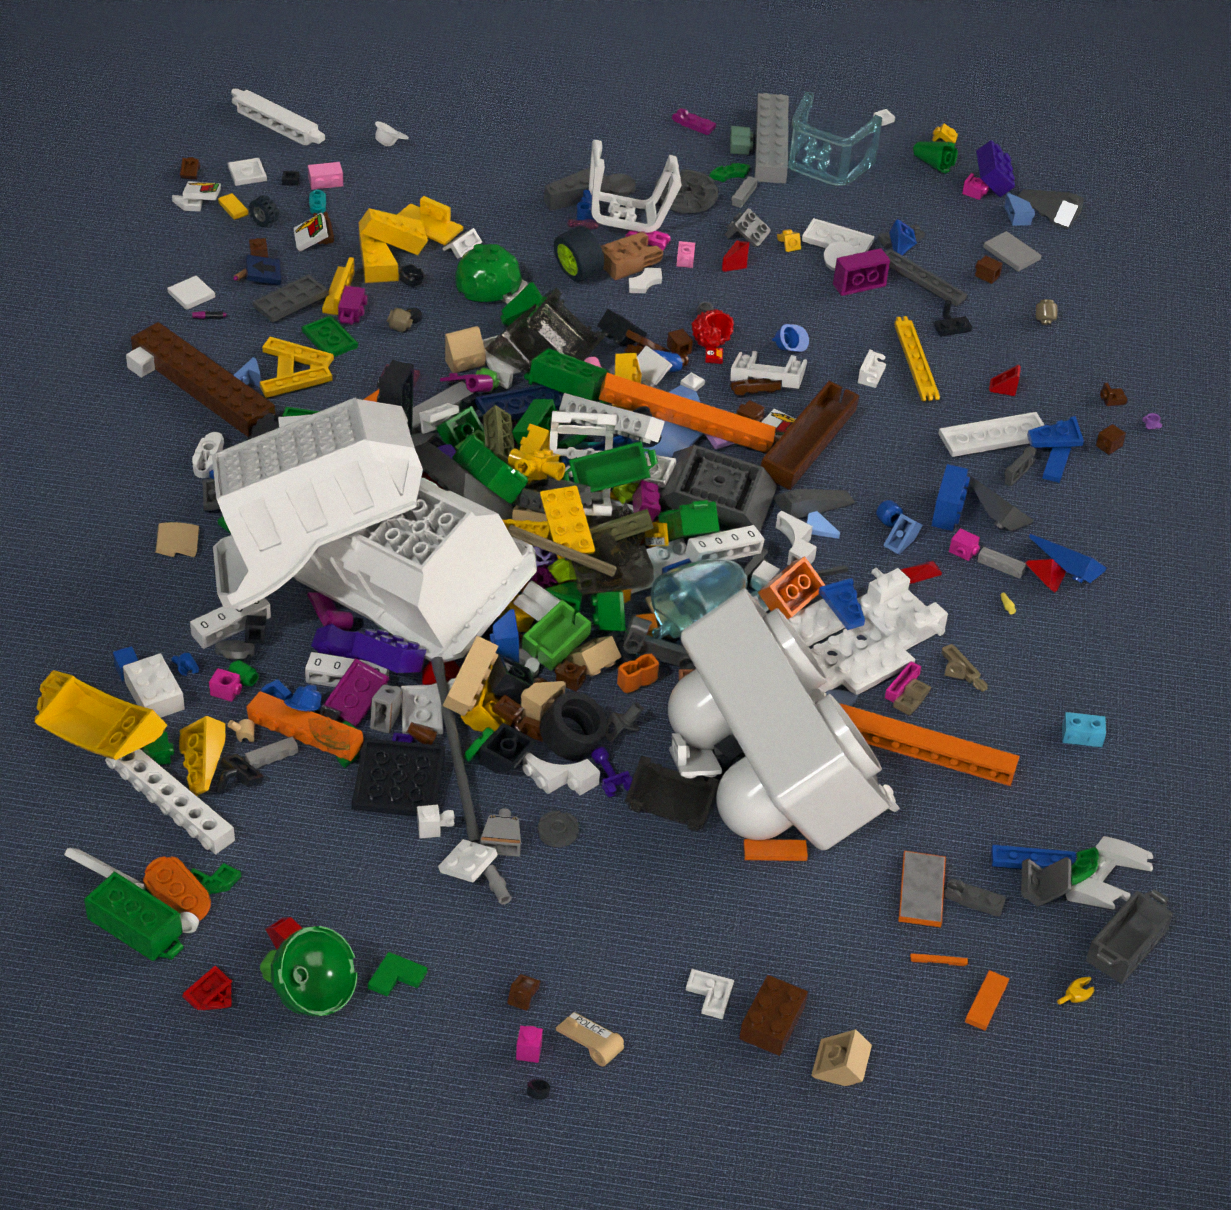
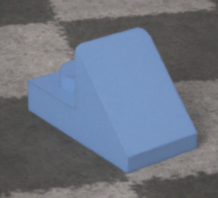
[234,357,261,387]

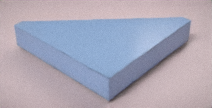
[807,511,840,539]

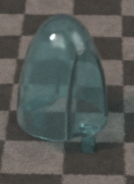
[651,558,747,640]

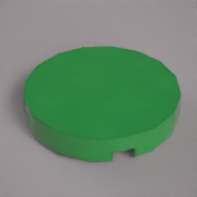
[463,727,495,763]

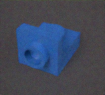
[261,679,292,701]

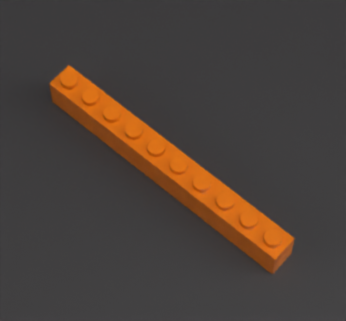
[599,373,776,453]
[839,703,1020,786]

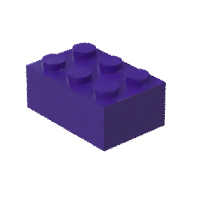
[976,140,1015,197]
[351,629,426,673]

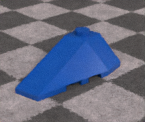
[1029,534,1107,583]

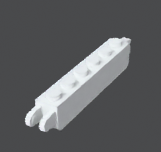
[231,88,325,145]

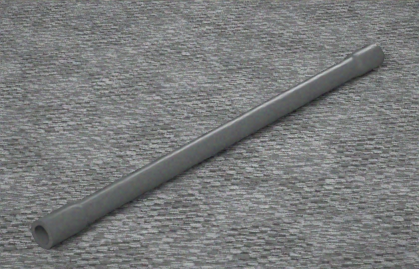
[431,656,481,844]

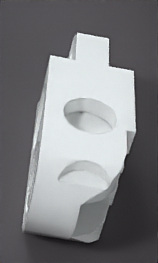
[192,432,224,478]

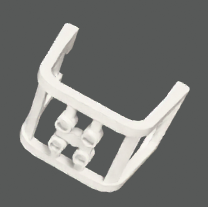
[589,140,681,233]
[548,411,617,516]

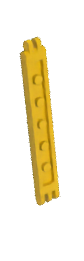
[894,316,940,401]

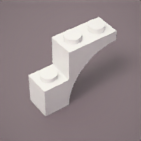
[776,511,817,565]
[522,752,600,795]

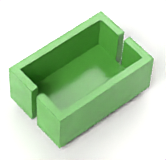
[522,600,591,671]

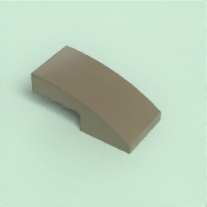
[893,678,931,716]

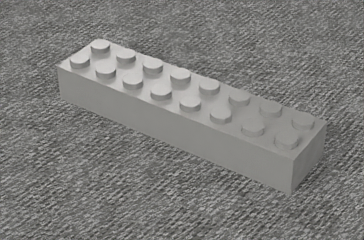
[754,93,789,184]

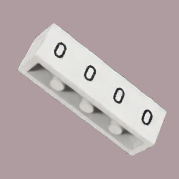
[685,525,765,567]
[190,598,271,649]
[305,652,389,687]

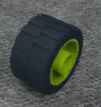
[553,225,605,282]

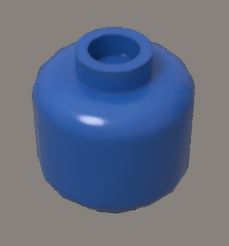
[876,500,903,527]

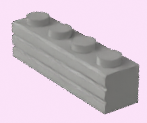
[731,176,758,208]
[977,546,1026,579]
[245,736,298,769]

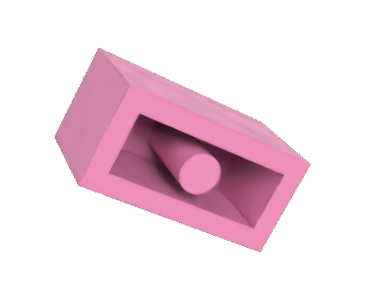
[308,162,343,190]

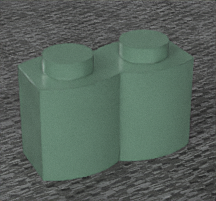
[730,126,753,155]

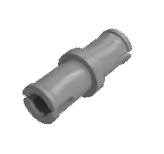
[483,865,512,904]

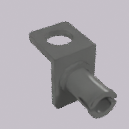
[605,702,644,742]

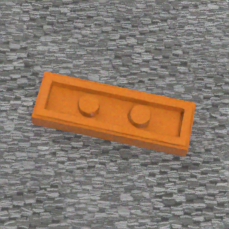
[743,839,808,861]
[965,970,1009,1031]

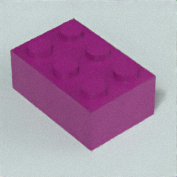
[833,248,890,296]

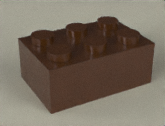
[739,975,808,1056]

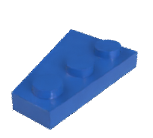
[818,578,865,630]

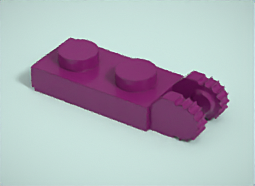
[672,108,716,135]

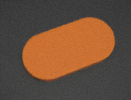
[143,856,211,921]

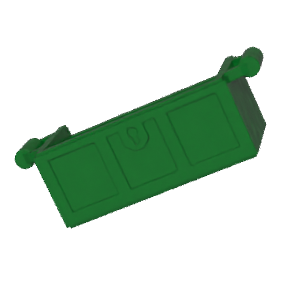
[524,348,610,405]
[452,435,528,504]
[562,441,658,493]
[658,500,719,541]
[84,871,184,961]

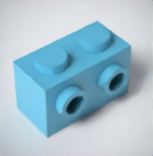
[1062,712,1106,747]

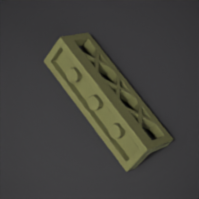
[483,405,514,465]
[589,509,654,547]

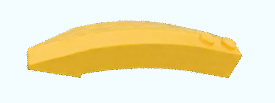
[35,670,167,760]

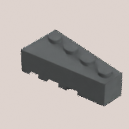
[544,167,610,211]

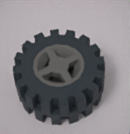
[248,195,279,227]

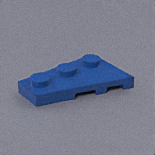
[1027,416,1084,448]

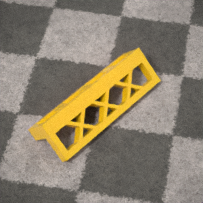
[322,257,355,315]

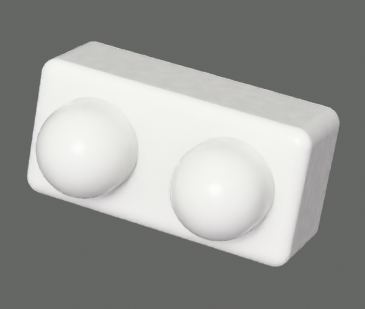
[668,588,891,850]

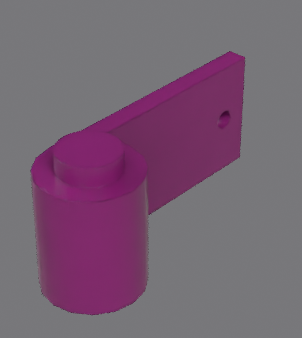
[440,373,493,392]
[307,592,353,631]

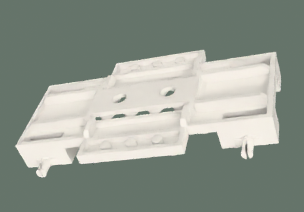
[788,568,948,697]

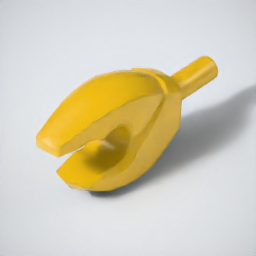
[1057,977,1094,1005]

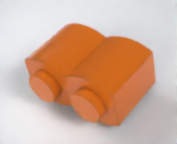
[617,654,659,693]

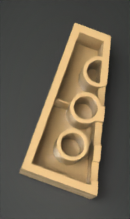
[442,636,498,716]

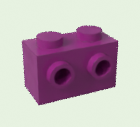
[633,480,661,522]

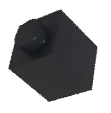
[245,615,266,644]

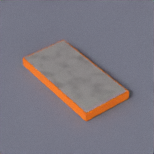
[898,851,946,928]

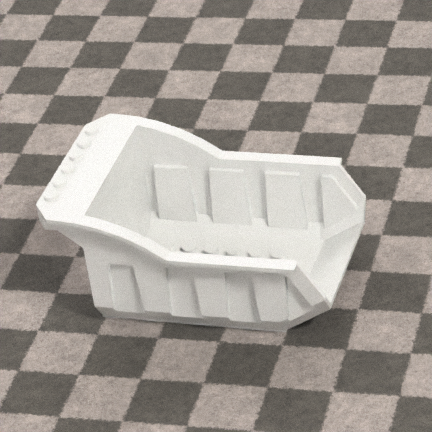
[212,397,423,610]

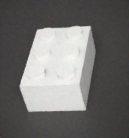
[123,653,185,718]

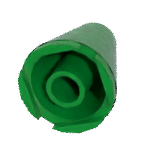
[913,141,958,173]

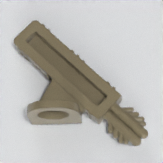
[941,644,988,692]

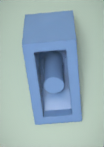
[1004,193,1035,226]
[883,513,923,555]

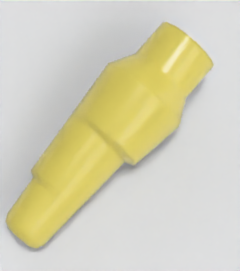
[1001,593,1016,614]

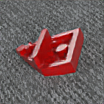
[182,966,232,1010]

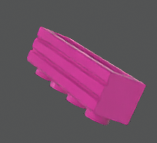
[885,661,921,703]

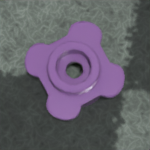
[1142,413,1162,429]

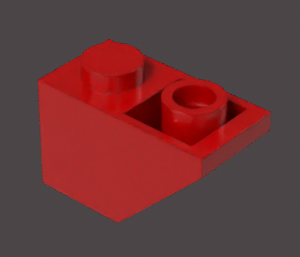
[265,917,302,950]

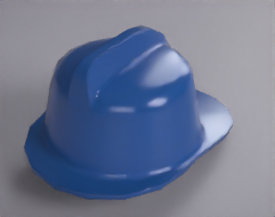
[772,324,809,352]
[284,684,322,711]

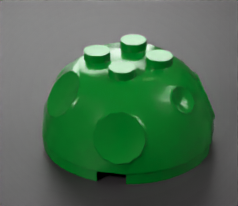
[455,244,522,302]
[271,926,358,1016]

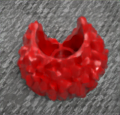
[691,309,734,349]

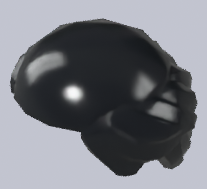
[399,264,424,287]

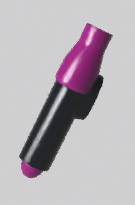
[192,311,227,319]

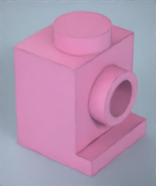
[676,241,695,268]

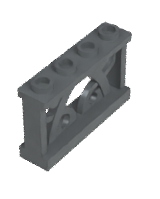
[510,476,592,513]

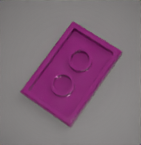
[324,658,390,728]

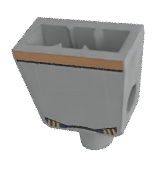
[370,685,402,733]
[480,809,521,857]

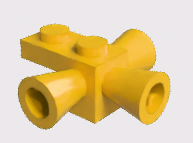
[508,448,565,481]

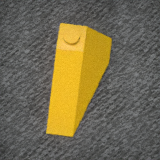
[461,664,508,732]
[179,716,226,796]

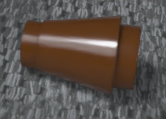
[406,722,438,745]

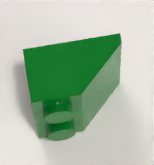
[435,406,484,449]
[591,587,626,631]

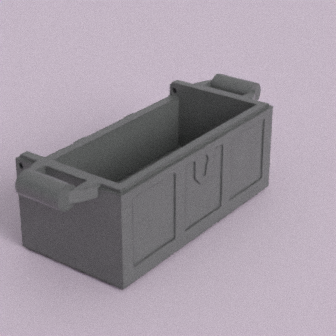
[1086,889,1173,984]

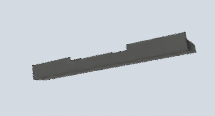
[816,565,848,577]

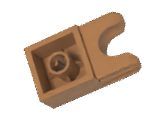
[601,232,663,280]

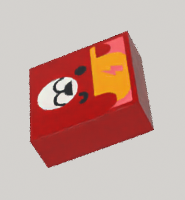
[705,347,723,364]

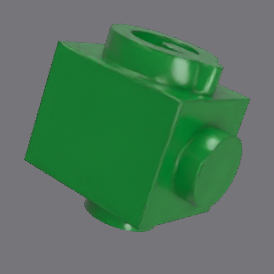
[143,732,174,765]

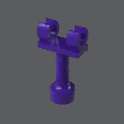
[591,747,635,797]

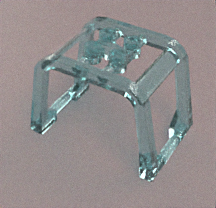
[788,92,882,186]

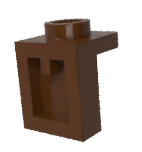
[180,157,200,179]
[1100,382,1127,406]
[492,695,524,728]
[515,716,543,742]
[507,974,541,1011]

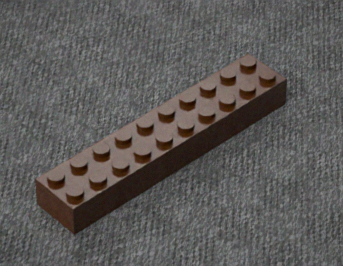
[131,322,276,437]

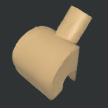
[228,719,255,742]

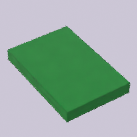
[301,315,358,357]

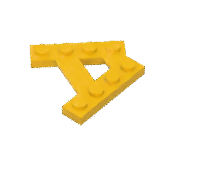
[259,337,334,398]

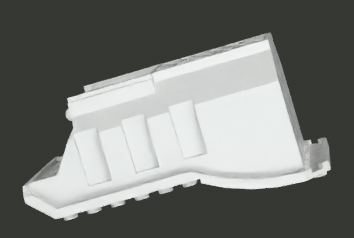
[293,478,537,662]

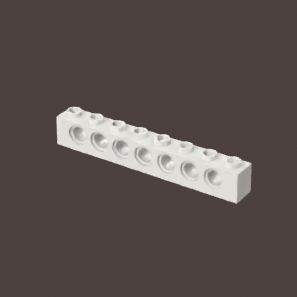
[559,393,665,444]
[105,749,235,855]

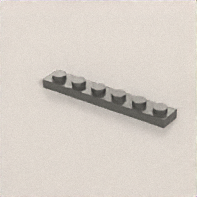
[885,249,967,306]

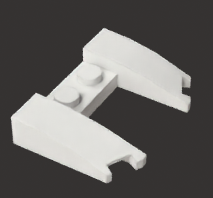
[730,351,807,389]
[1065,836,1153,909]

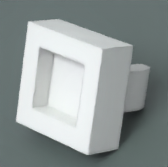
[495,365,514,389]

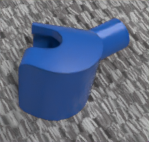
[172,653,199,676]

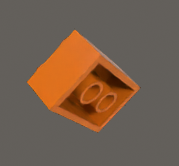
[757,556,825,619]

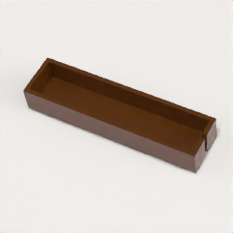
[761,381,860,490]

